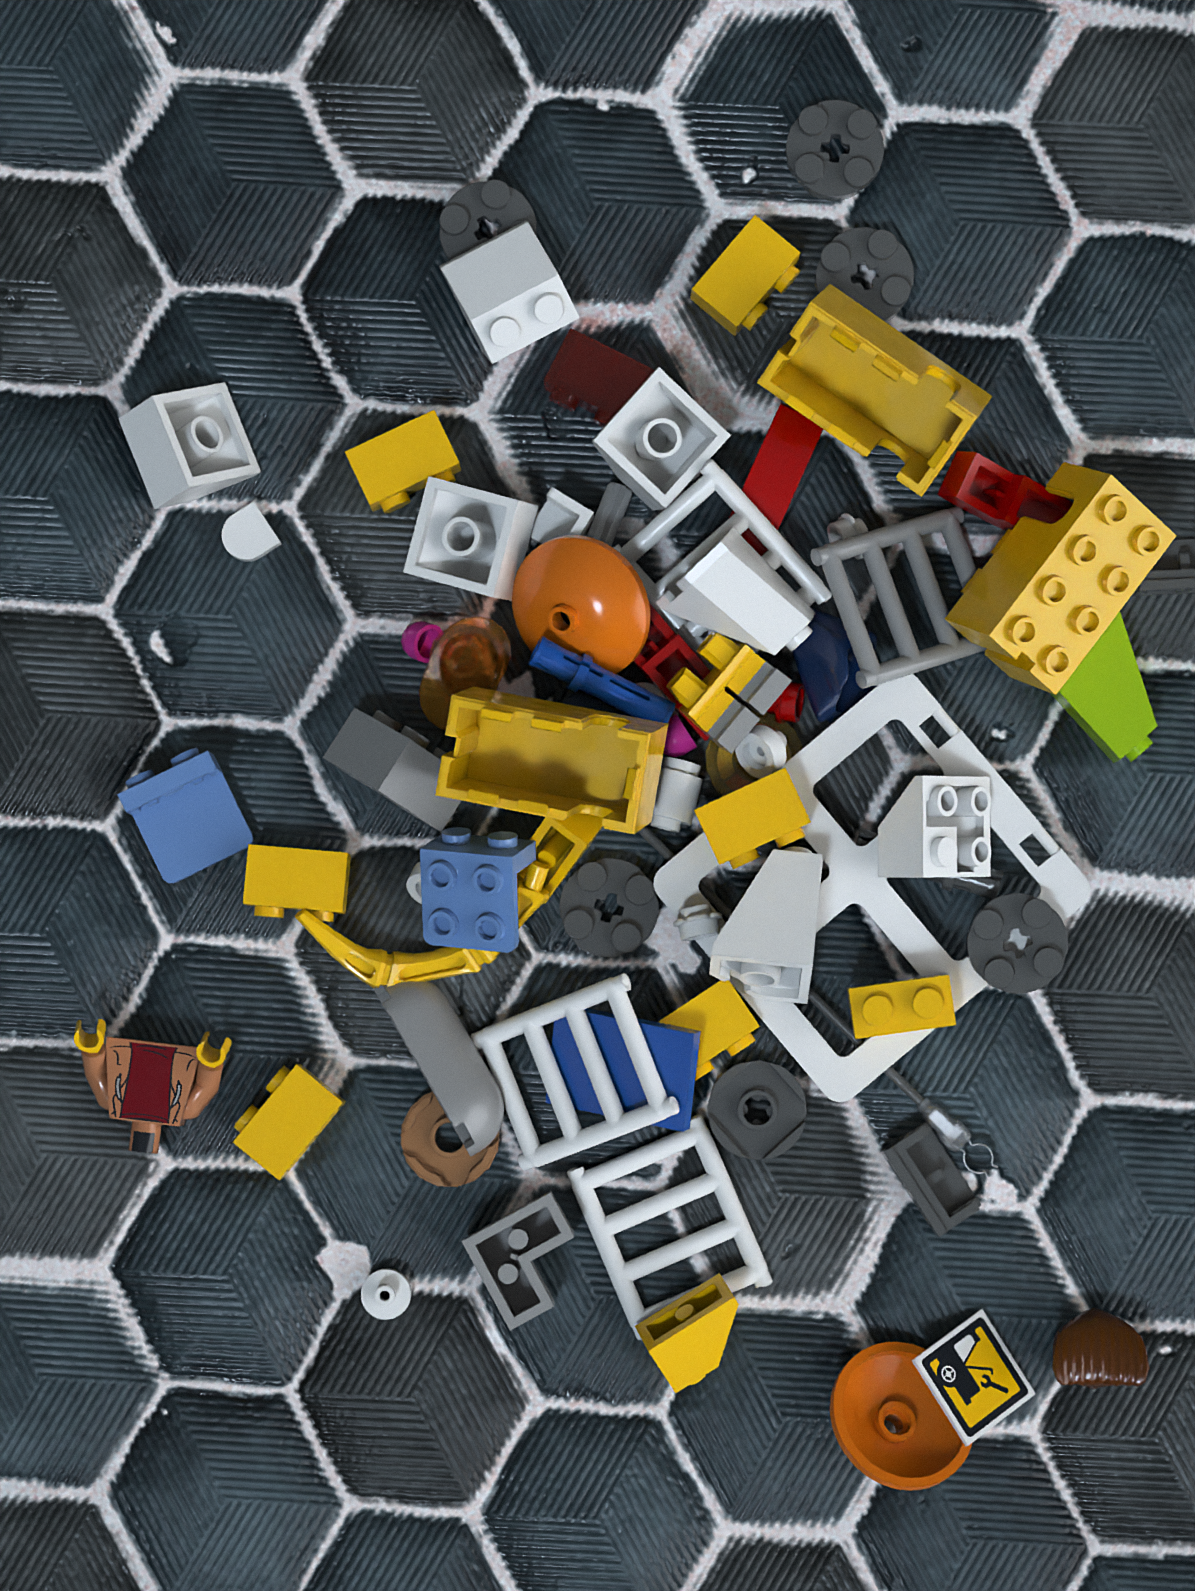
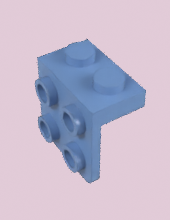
[117,748,254,884]
[420,827,536,953]

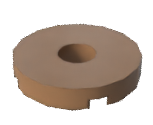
[401,1092,500,1187]

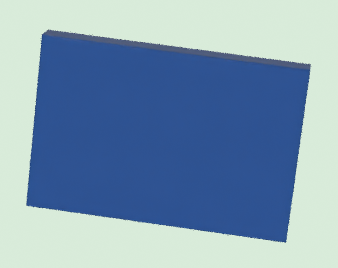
[545,1008,701,1132]

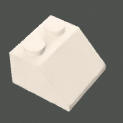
[439,221,580,364]
[592,367,731,511]
[118,382,261,509]
[403,476,538,601]

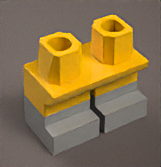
[666,631,792,754]

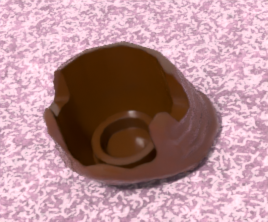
[1052,1308,1150,1389]

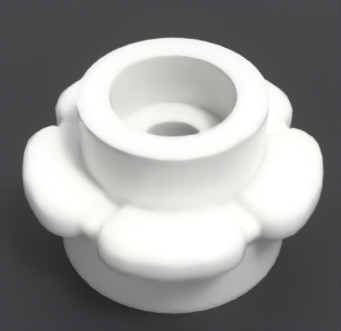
[827,513,868,561]
[673,904,722,941]

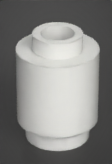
[651,757,703,833]

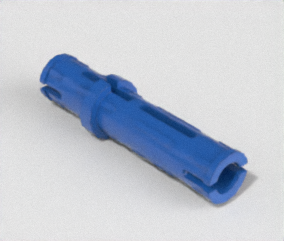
[528,636,676,723]

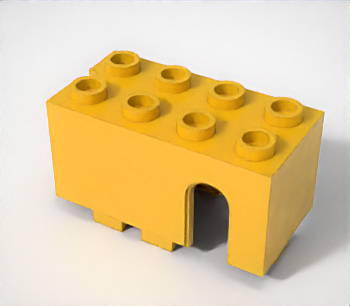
[757,284,993,497]
[945,462,1177,695]
[435,687,668,834]

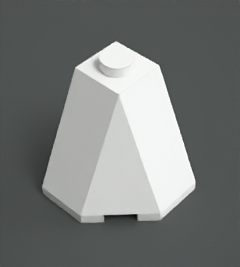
[656,527,815,655]
[709,847,823,1004]

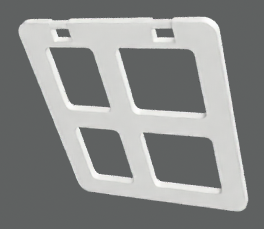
[653,674,1090,1102]

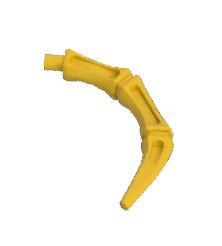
[295,861,550,988]

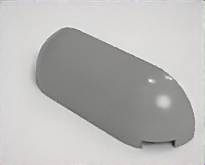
[373,981,504,1157]

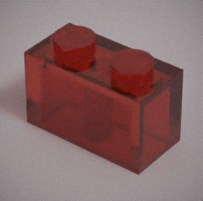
[544,328,654,427]

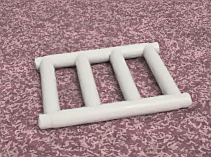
[613,459,832,671]
[471,973,680,1171]
[567,1114,773,1340]

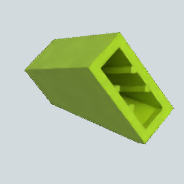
[1050,611,1157,763]

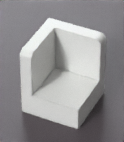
[530,487,594,545]

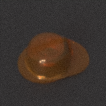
[419,616,511,730]

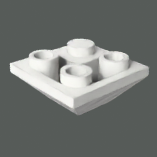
[878,776,991,878]

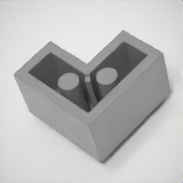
[323,708,462,832]
[462,1190,575,1331]

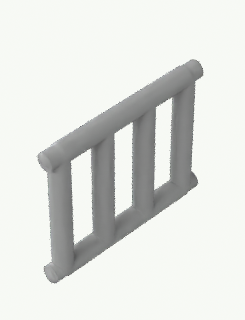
[810,506,987,689]

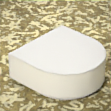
[222,501,281,562]

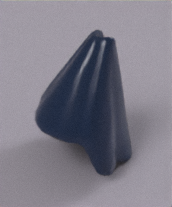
[792,607,878,724]

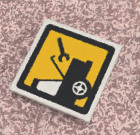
[911,1309,1036,1447]

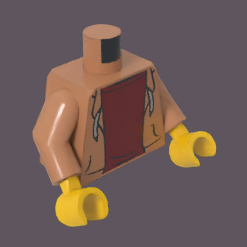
[74,1019,232,1154]

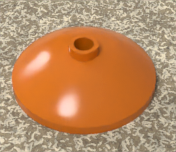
[512,535,650,674]
[830,1342,973,1491]

